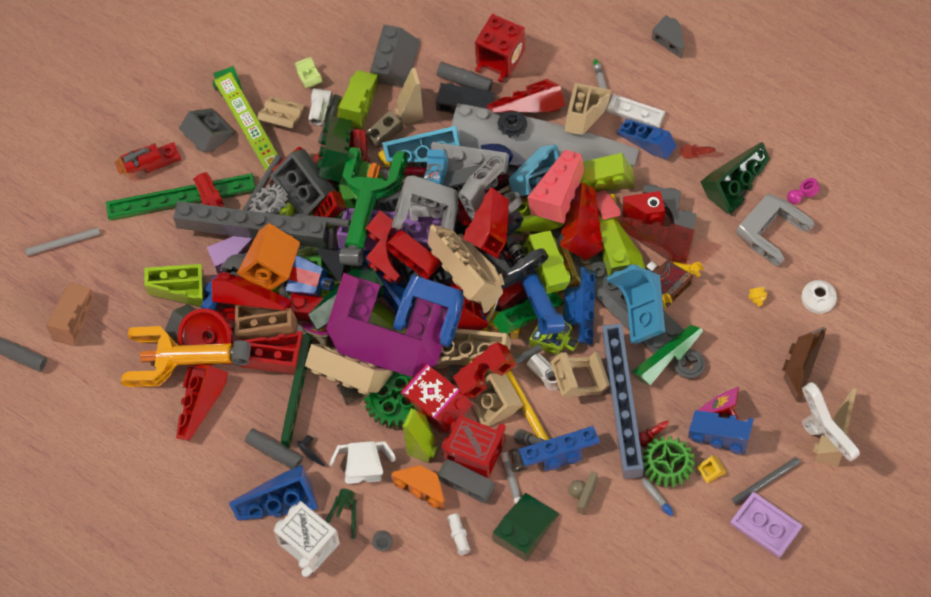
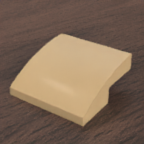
[258,96,306,128]

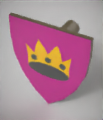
[302,323,330,346]

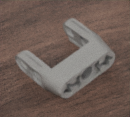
[458,156,522,221]
[392,176,459,230]
[736,193,815,266]

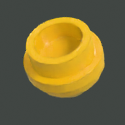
[748,287,767,307]

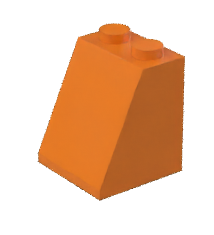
[237,223,300,291]

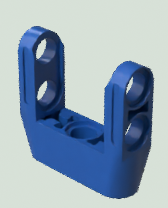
[394,275,464,347]

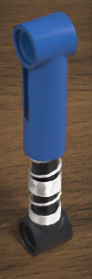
[503,231,565,335]

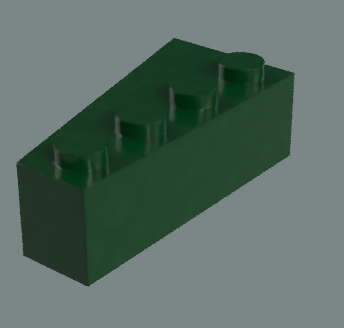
[316,116,352,182]

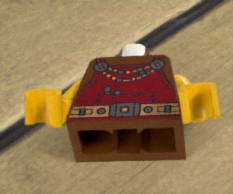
[646,261,704,308]

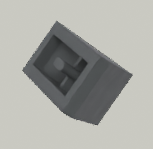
[165,304,196,344]

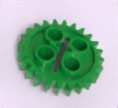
[363,371,418,429]

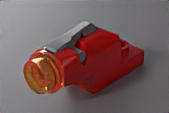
[114,142,181,175]

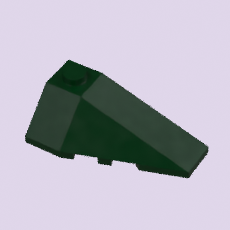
[308,263,385,331]

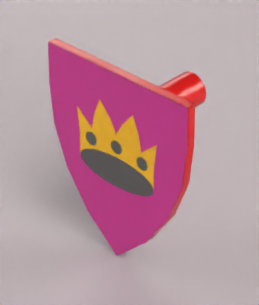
[699,387,739,420]

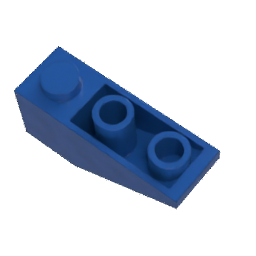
[616,119,677,159]

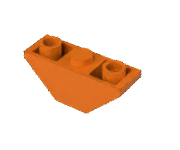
[391,465,445,510]

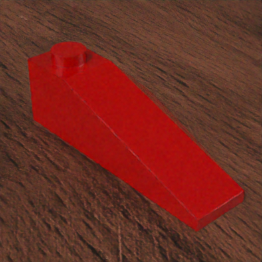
[486,79,565,113]
[212,272,291,310]
[176,364,228,441]

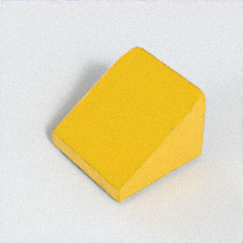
[697,456,727,483]

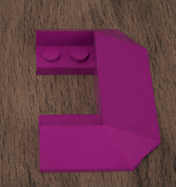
[326,273,449,377]

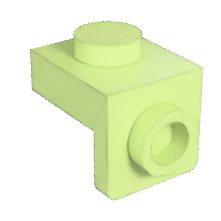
[295,57,322,88]

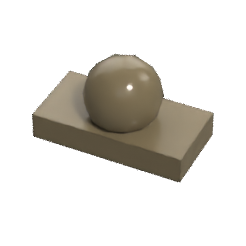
[568,471,598,515]

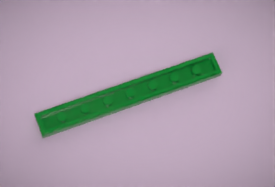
[106,173,256,221]

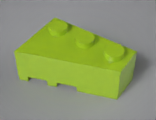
[338,70,379,130]
[144,264,205,307]

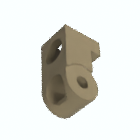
[366,110,403,147]

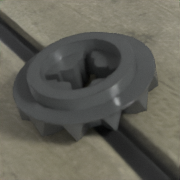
[674,349,705,379]

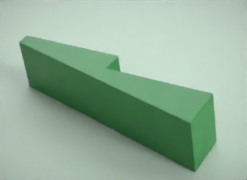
[492,292,564,334]
[632,324,703,385]

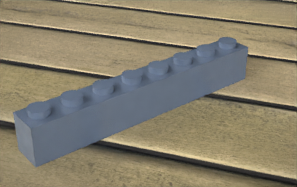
[602,323,643,479]

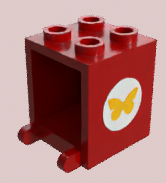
[475,13,525,83]

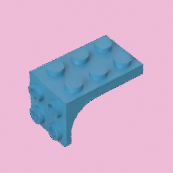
[607,265,665,344]

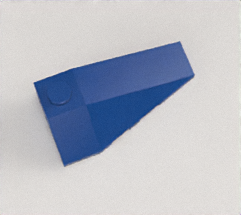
[229,465,318,520]

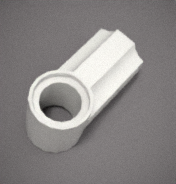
[308,89,333,126]
[527,353,559,391]

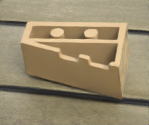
[564,83,611,135]

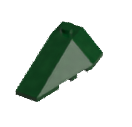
[700,142,770,214]

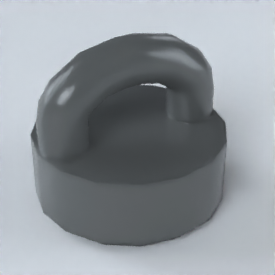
[372,530,392,551]

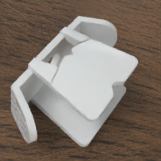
[329,441,396,484]

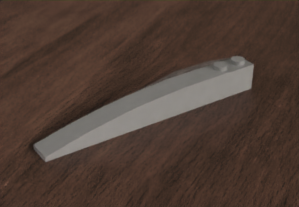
[451,103,639,167]

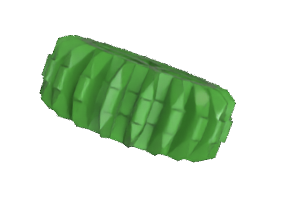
[642,435,695,488]

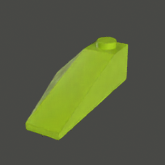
[599,215,646,276]
[403,409,438,463]

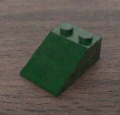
[492,493,559,562]

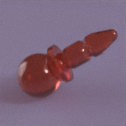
[680,144,716,159]

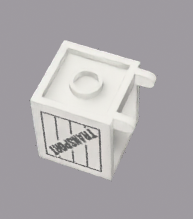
[274,501,340,577]

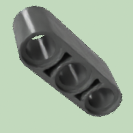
[437,459,496,503]

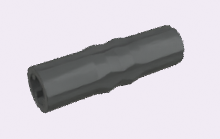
[436,62,493,91]
[0,337,47,372]
[245,428,303,469]

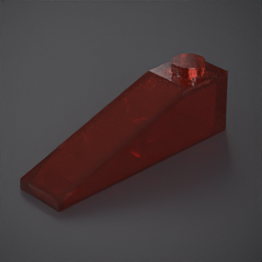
[620,217,695,264]

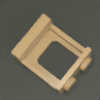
[550,351,610,397]

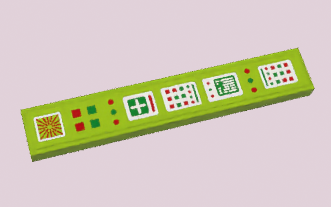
[214,72,278,172]

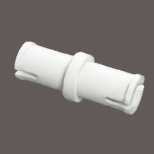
[447,514,471,555]

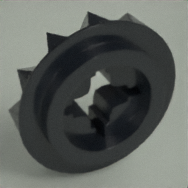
[497,111,527,137]

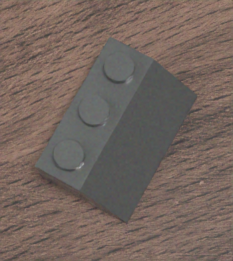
[370,24,420,88]
[270,149,337,215]

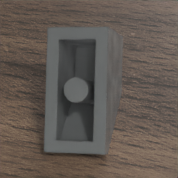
[652,15,684,58]

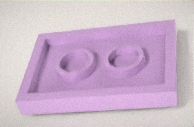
[730,492,803,559]

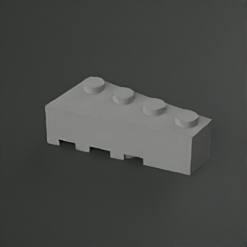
[431,142,509,175]

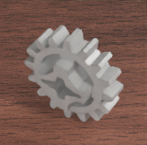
[249,184,288,214]

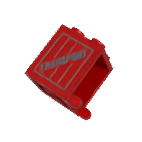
[442,415,506,479]

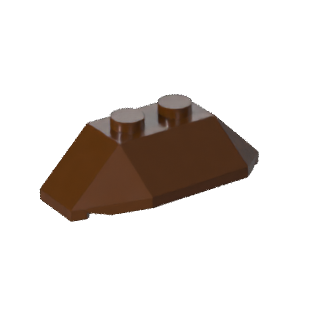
[782,327,827,403]

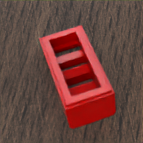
[314,191,347,218]

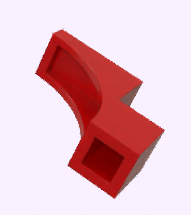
[366,210,404,284]

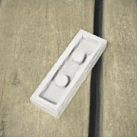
[606,94,665,128]

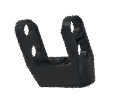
[475,211,549,289]

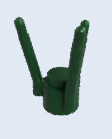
[325,489,357,539]

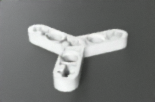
[802,382,860,461]

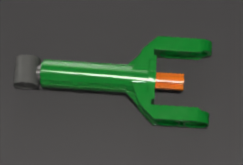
[339,147,408,266]

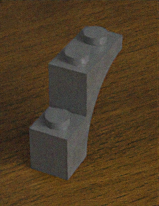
[642,185,696,242]

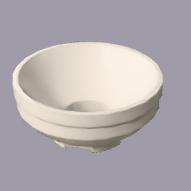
[801,280,837,314]

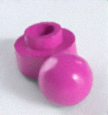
[787,178,820,204]

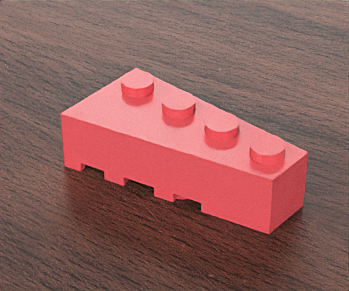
[528,150,584,223]

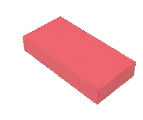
[596,190,621,220]

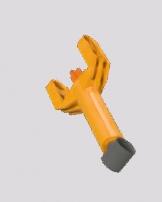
[121,326,251,387]

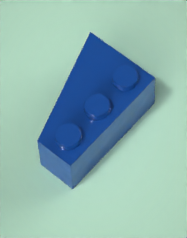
[688,410,754,454]

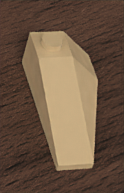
[394,68,424,125]

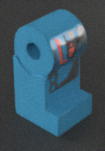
[425,150,449,185]

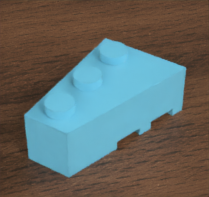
[508,144,560,196]

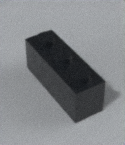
[436,83,495,114]

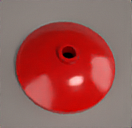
[178,308,233,366]

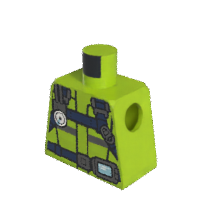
[529,321,578,355]

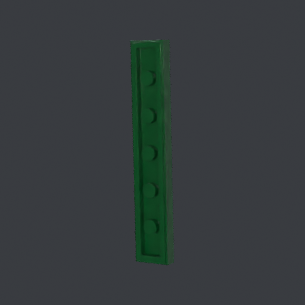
[280,333,313,448]

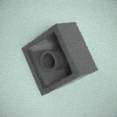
[179,108,235,152]

